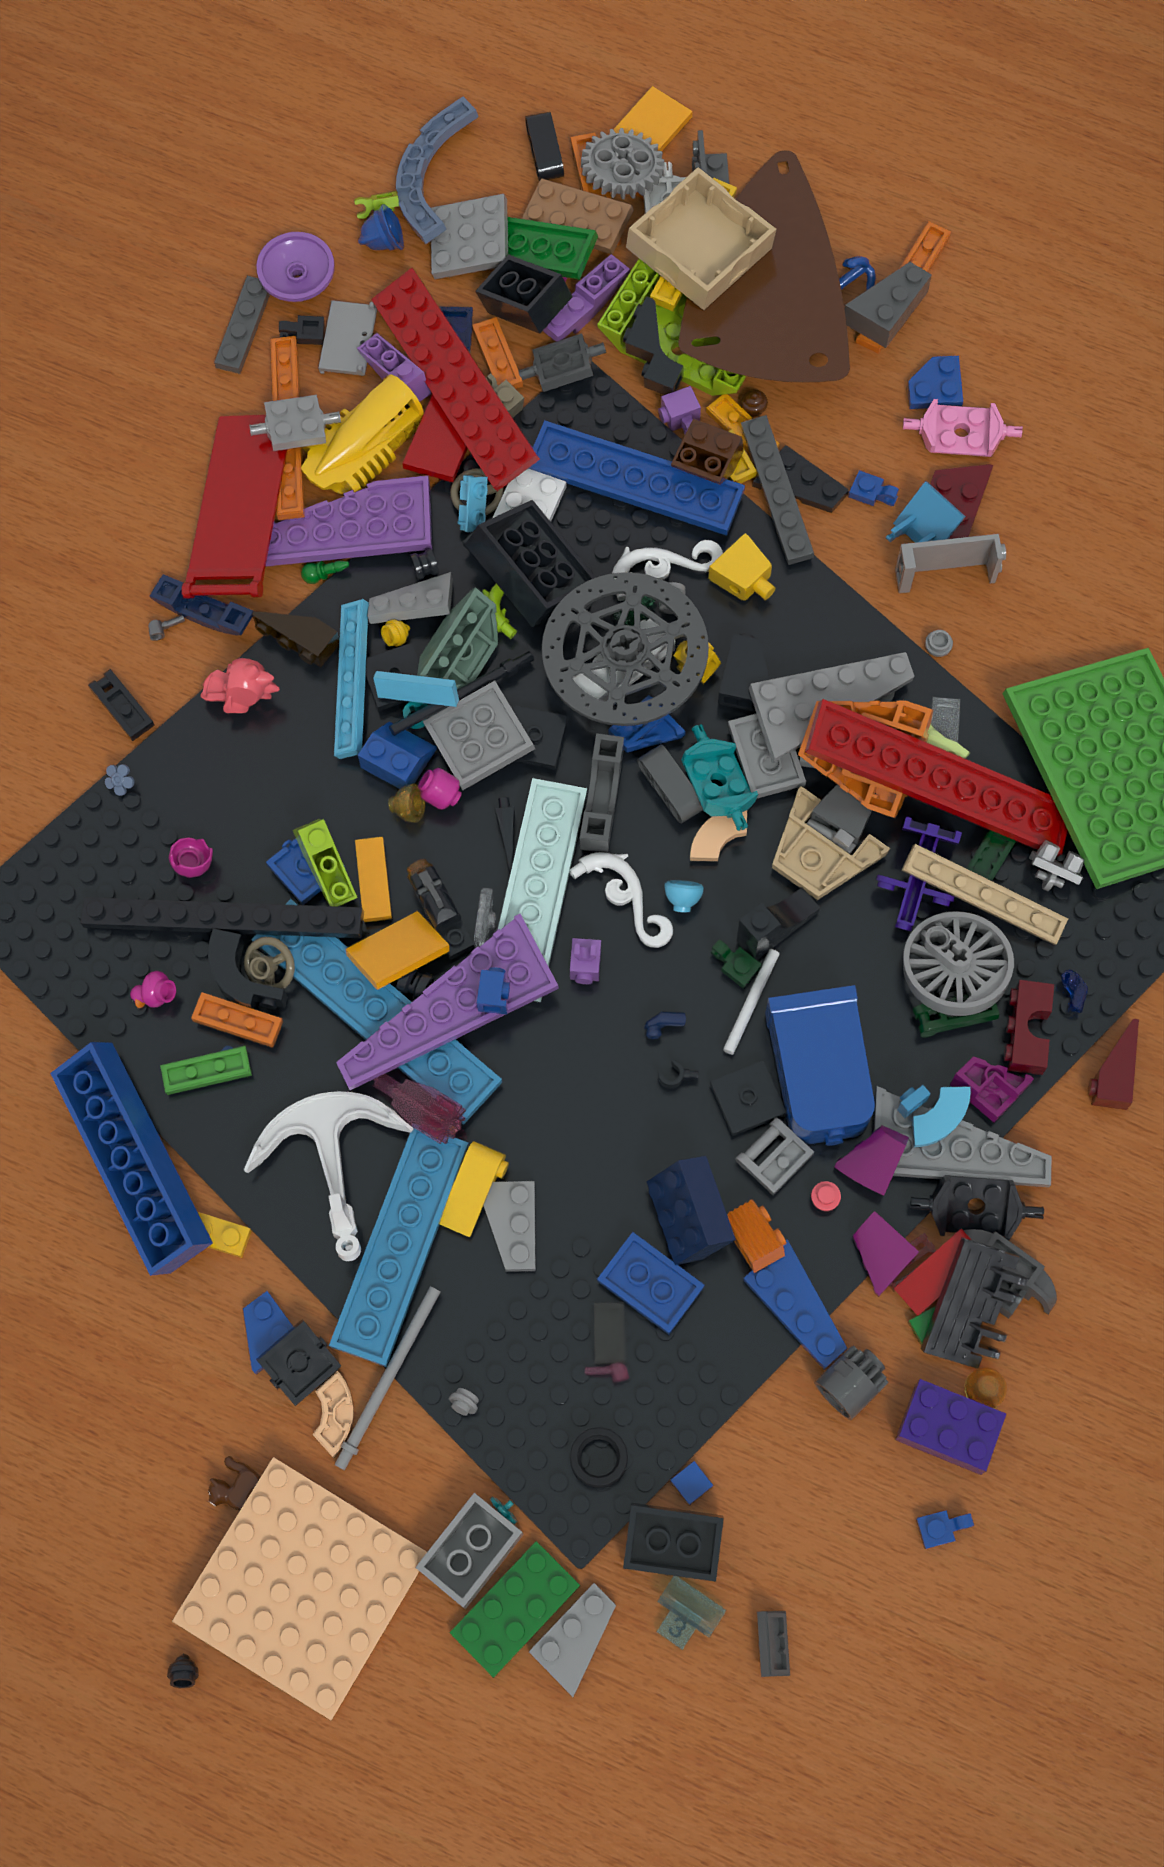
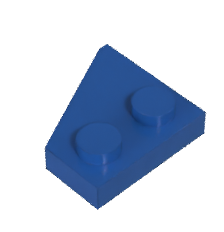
[608,695,685,752]

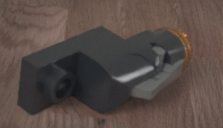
[407,859,475,960]

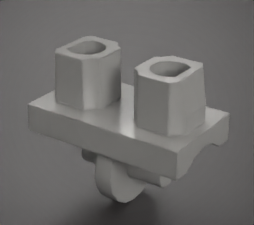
[1029,840,1084,891]

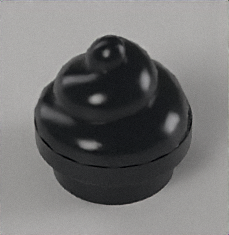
[167,1653,199,1688]

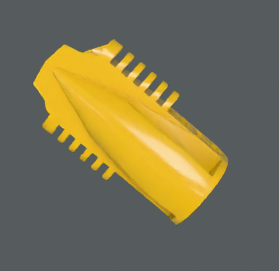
[301,374,424,495]

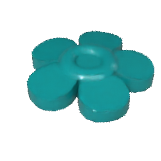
[490,1496,517,1524]

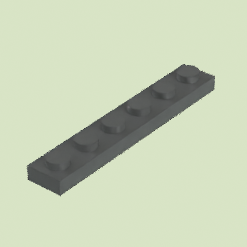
[741,415,814,565]

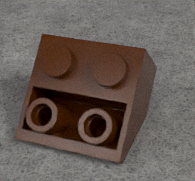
[671,419,744,485]

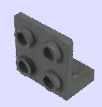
[692,130,729,184]

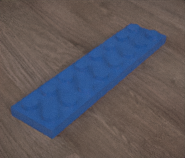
[528,420,745,535]

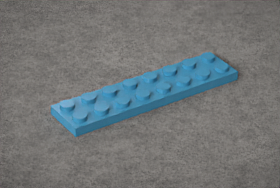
[329,1124,469,1367]

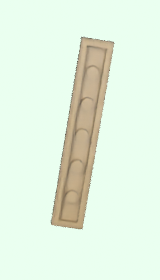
[902,844,1068,945]

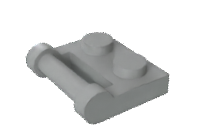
[735,1118,814,1195]

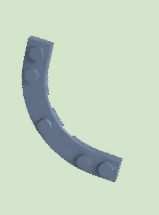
[396,96,479,244]

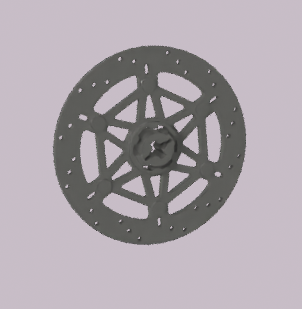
[542,572,709,726]

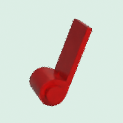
[894,1229,971,1316]

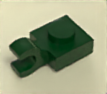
[711,939,762,989]

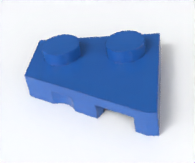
[243,1291,293,1374]

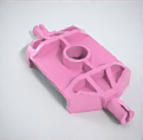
[903,399,1023,457]

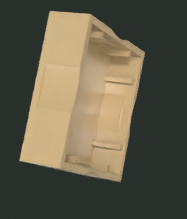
[626,167,776,310]

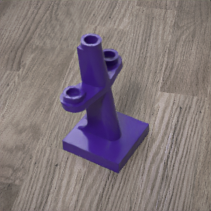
[876,817,962,932]

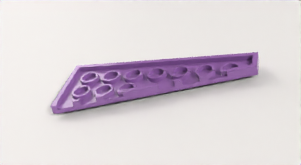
[336,914,559,1090]

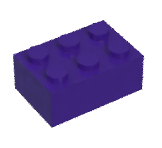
[895,1379,1006,1475]

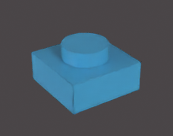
[897,1085,931,1118]

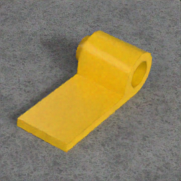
[440,1141,509,1237]

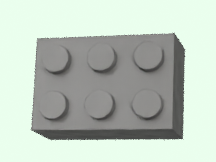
[415,1493,524,1609]

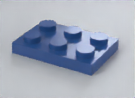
[597,1232,705,1335]

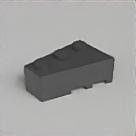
[844,262,932,348]

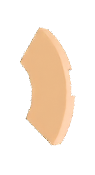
[690,810,747,861]
[313,1371,354,1458]

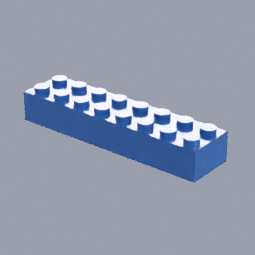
[50,1042,213,1276]

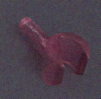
[585,1363,629,1382]

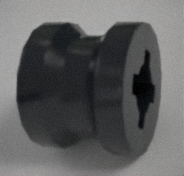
[410,548,439,581]

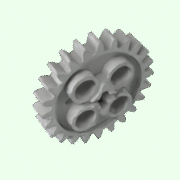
[581,128,664,199]

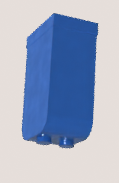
[765,985,875,1146]

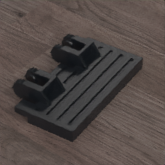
[920,1237,1028,1369]

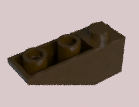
[252,611,340,668]

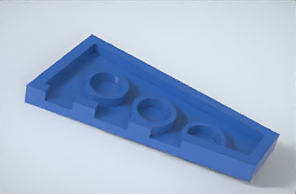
[743,1239,847,1370]

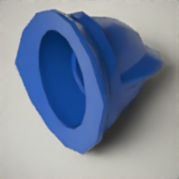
[358,204,404,250]

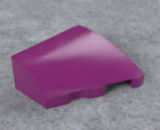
[950,1056,1034,1122]
[835,1125,909,1195]
[852,1211,919,1297]

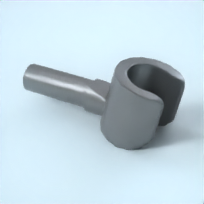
[148,615,185,641]

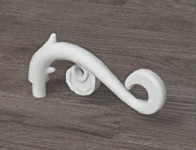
[612,540,723,601]
[569,852,673,948]

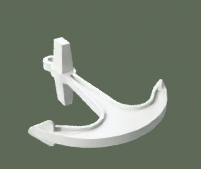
[244,1091,414,1261]

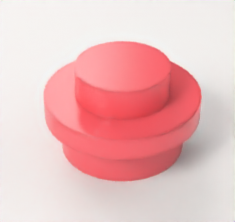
[811,1181,841,1211]

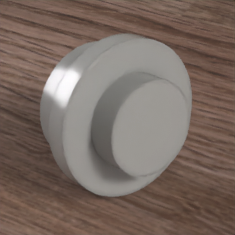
[925,630,953,657]
[449,1388,479,1416]

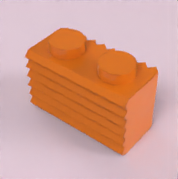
[727,1200,786,1273]

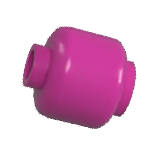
[418,768,461,809]

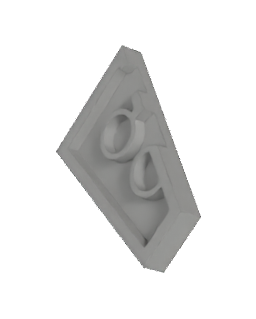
[367,572,453,624]
[483,1181,536,1272]
[529,1583,616,1697]

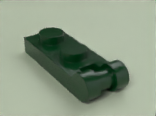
[913,994,1000,1037]

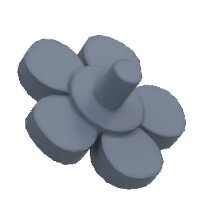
[105,764,134,796]

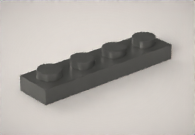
[214,276,270,374]

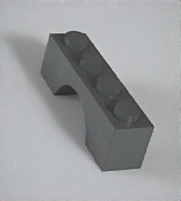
[580,733,624,853]

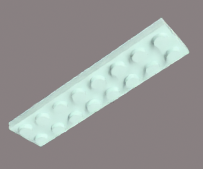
[498,778,587,1002]

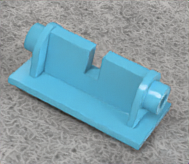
[458,475,488,532]

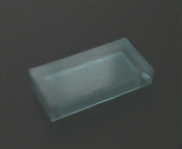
[657,1576,726,1637]

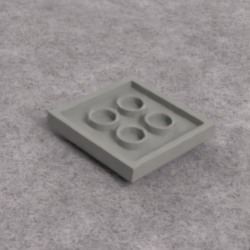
[431,194,508,279]
[423,681,535,790]

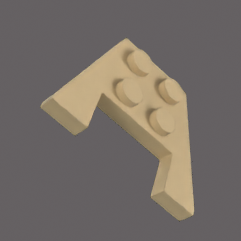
[772,786,890,900]

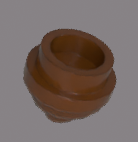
[741,390,768,417]

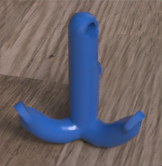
[839,256,876,291]

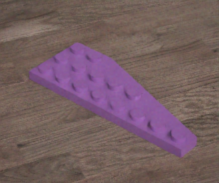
[266,476,432,566]

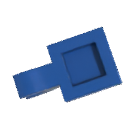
[849,470,899,506]
[916,1510,974,1549]

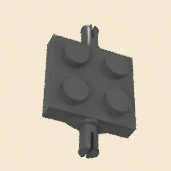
[518,333,607,392]

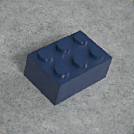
[646,1156,736,1265]

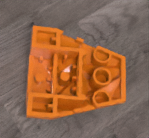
[798,701,933,818]

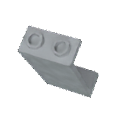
[895,534,1006,593]

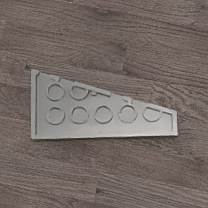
[749,652,915,763]
[874,1086,1052,1187]

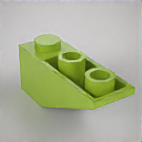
[293,819,357,907]

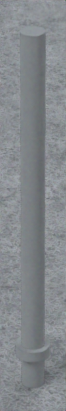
[334,1286,440,1470]

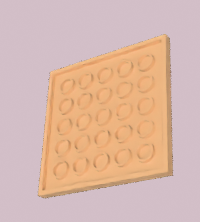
[172,1457,427,1720]

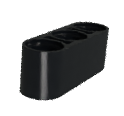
[525,112,564,181]

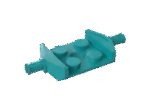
[681,724,758,831]

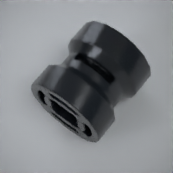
[396,969,435,999]

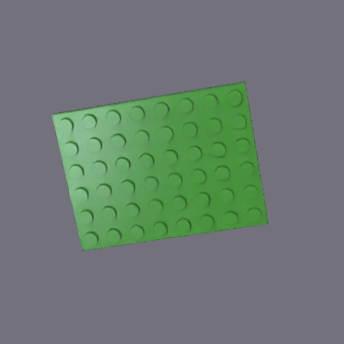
[1002,648,1164,889]

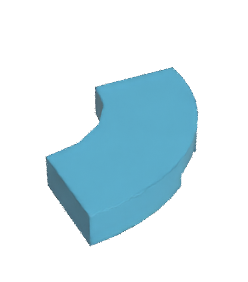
[912,1087,970,1148]

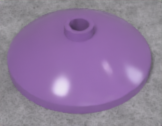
[257,232,335,302]

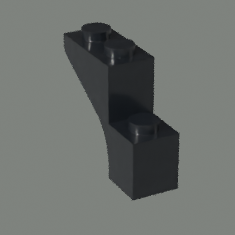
[623,296,684,395]

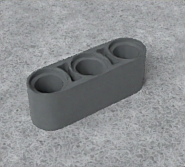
[637,745,703,824]

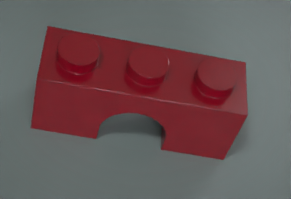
[1004,980,1054,1075]

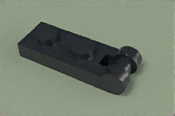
[88,669,155,741]

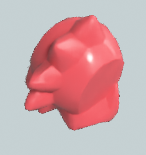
[201,658,280,713]

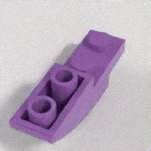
[543,254,630,342]

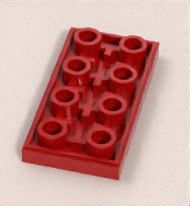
[402,394,468,482]

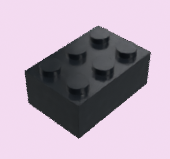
[475,254,573,334]
[623,1503,724,1582]

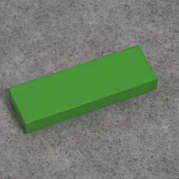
[160,1046,252,1095]

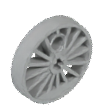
[903,912,1014,1016]

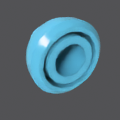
[665,880,704,912]

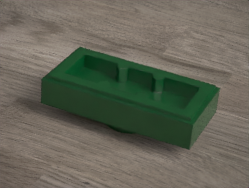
[966,830,1016,881]

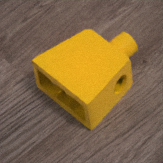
[708,533,776,600]

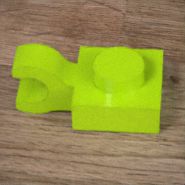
[354,191,399,219]

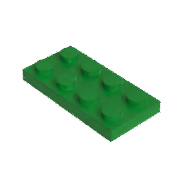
[508,217,598,280]
[450,1541,580,1678]

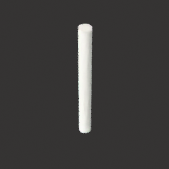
[723,949,779,1055]

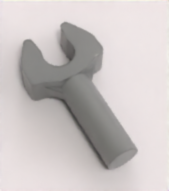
[807,819,856,854]

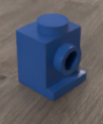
[477,967,510,1015]

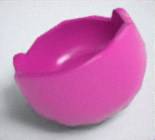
[169,837,213,878]

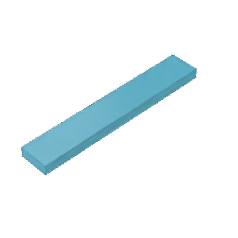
[334,599,369,759]

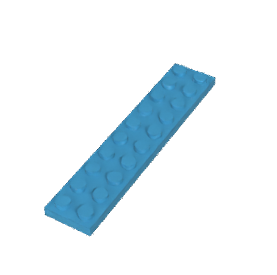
[251,899,502,1125]

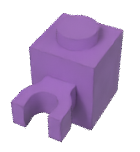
[658,386,701,434]
[570,938,601,984]

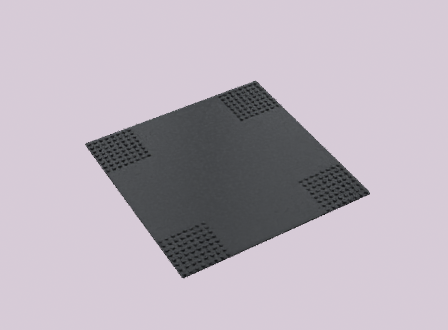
[0,361,1164,1569]

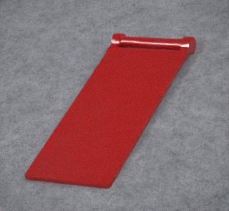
[182,415,288,599]

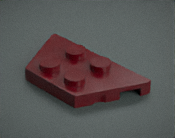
[930,464,993,539]

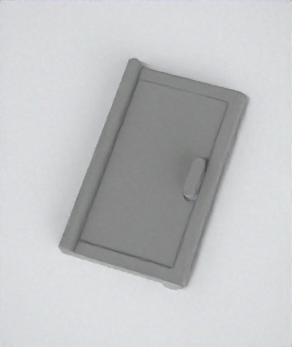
[318,300,377,376]

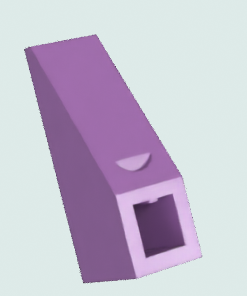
[357,333,431,407]

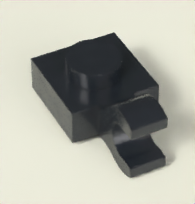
[279,316,325,345]

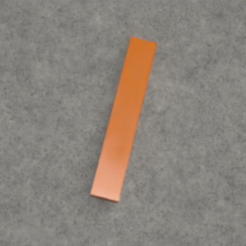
[856,221,951,354]

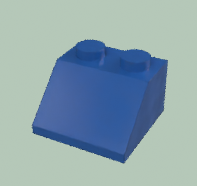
[358,721,437,793]

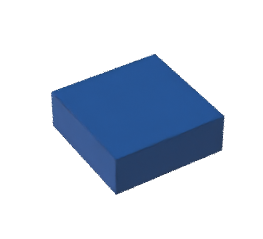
[670,1461,713,1505]

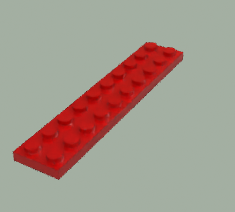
[371,268,540,492]
[805,699,1068,858]

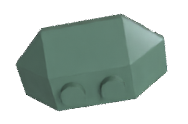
[417,588,498,689]

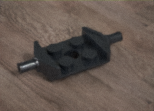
[910,1175,1044,1241]

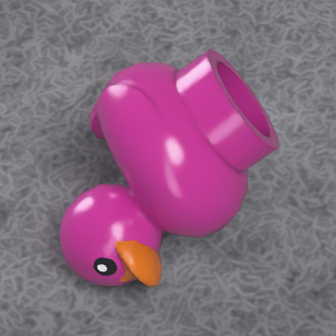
[130,971,176,1008]

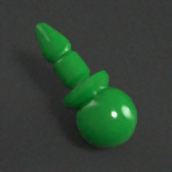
[301,561,349,584]

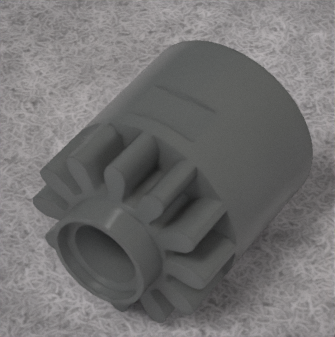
[814,1346,889,1420]

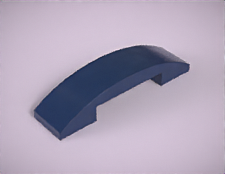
[150,574,254,635]

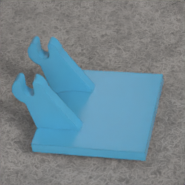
[886,481,966,543]

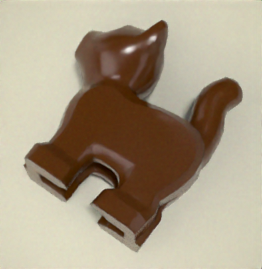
[208,1456,261,1511]

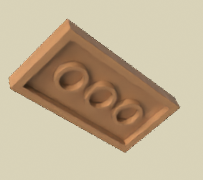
[522,179,634,255]

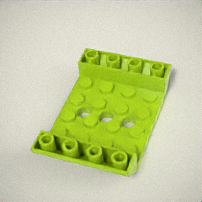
[597,259,747,396]

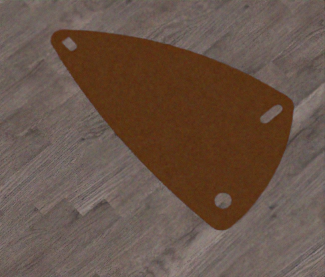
[678,150,850,382]

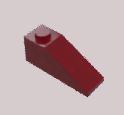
[1088,1019,1139,1110]

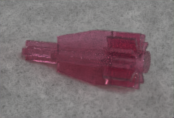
[373,1074,466,1144]

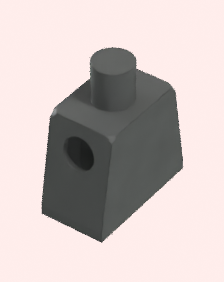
[811,784,872,848]

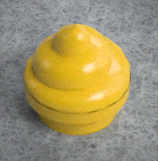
[381,619,410,647]

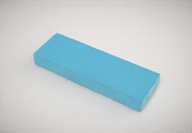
[373,671,459,707]

